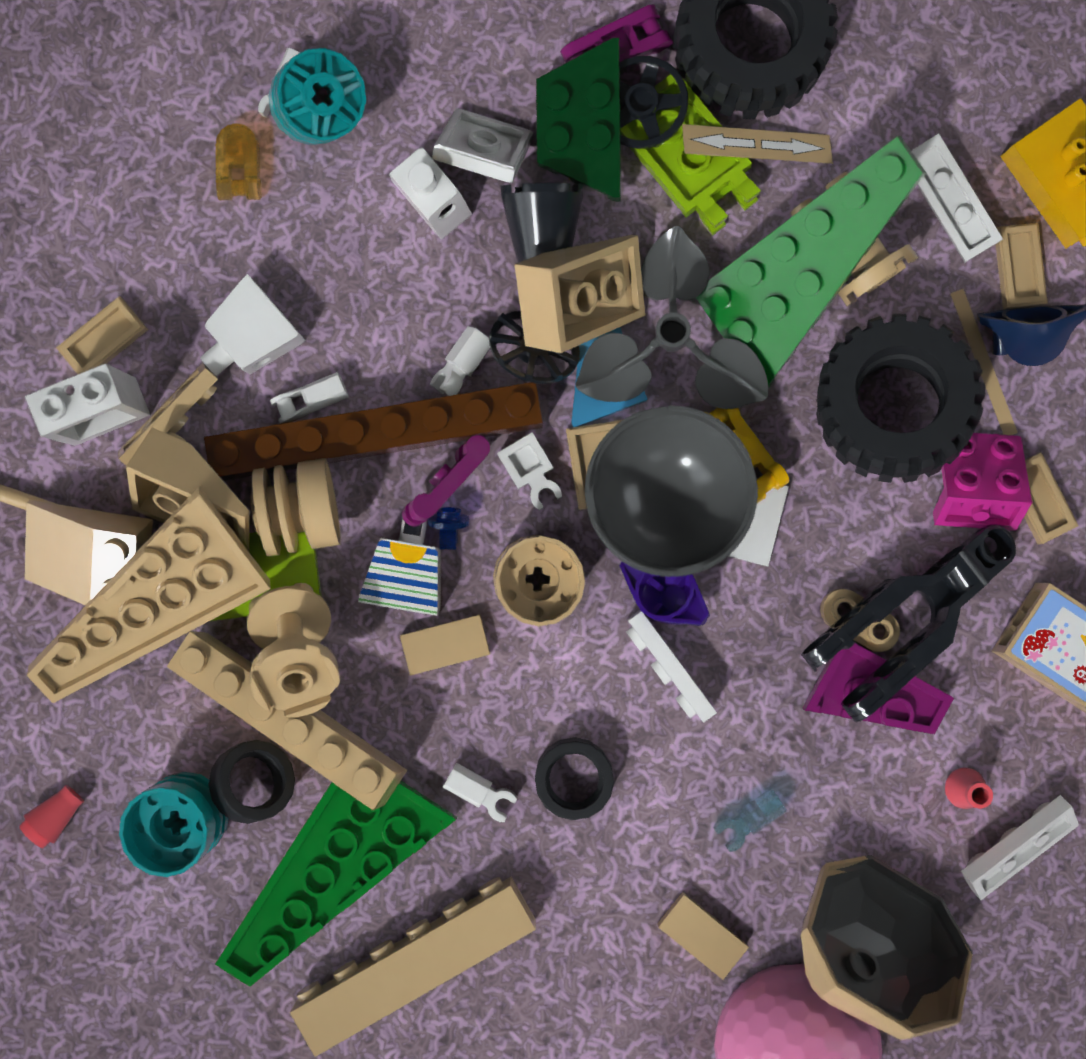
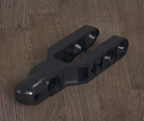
[801,525,1016,722]

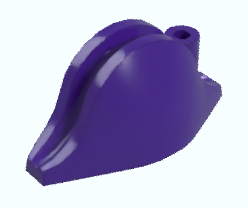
[619,562,710,626]

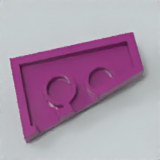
[802,643,954,735]

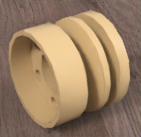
[251,458,341,556]
[493,535,585,626]

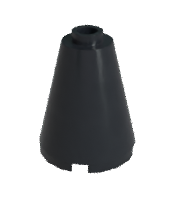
[501,183,584,263]

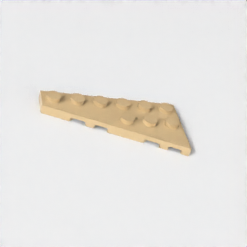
[27,486,270,704]

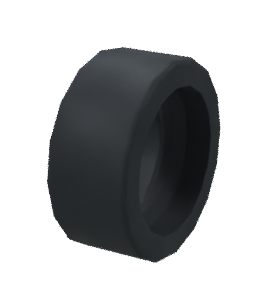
[535,737,614,820]
[208,740,295,824]

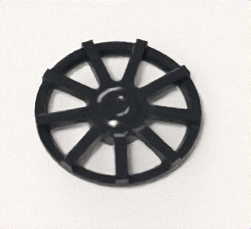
[489,310,580,384]

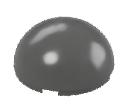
[585,405,758,577]

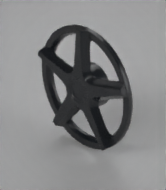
[620,56,689,149]

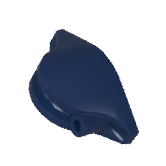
[977,304,1086,366]

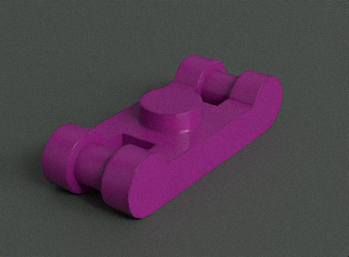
[560,4,673,63]
[402,435,490,527]

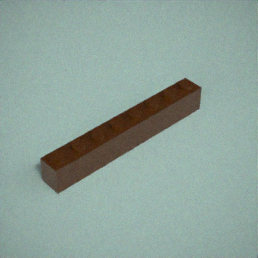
[204,382,543,481]

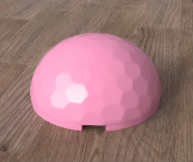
[714,963,882,1059]

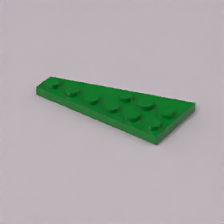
[696,136,926,388]
[215,781,457,987]

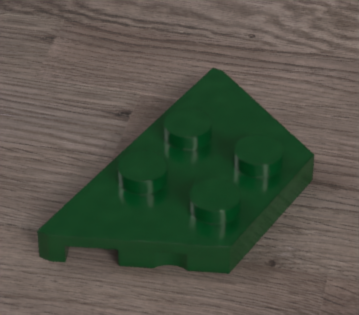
[536,38,621,202]

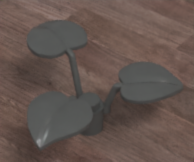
[575,226,768,409]

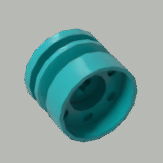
[268,48,366,145]
[119,771,228,877]

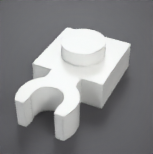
[497,432,562,511]

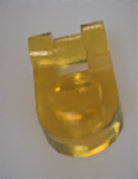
[215,123,262,201]

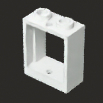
[25,363,150,446]

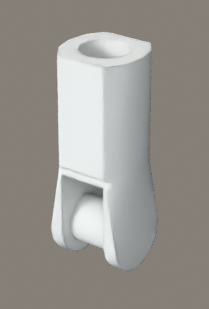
[270,372,349,424]

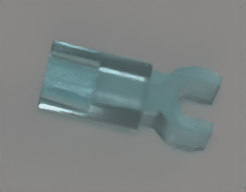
[713,788,787,852]

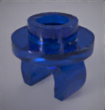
[428,507,470,550]

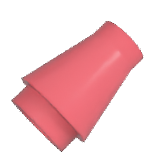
[945,768,993,809]
[19,785,84,848]

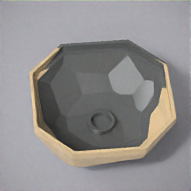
[801,855,973,1040]

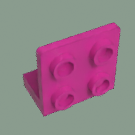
[933,433,1032,531]

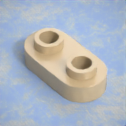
[820,589,900,652]

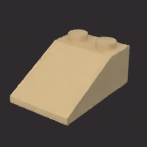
[514,235,646,353]
[126,428,250,552]
[25,500,153,606]

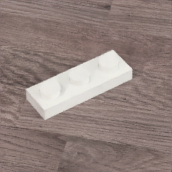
[912,133,1003,263]
[626,610,717,723]
[961,795,1079,900]

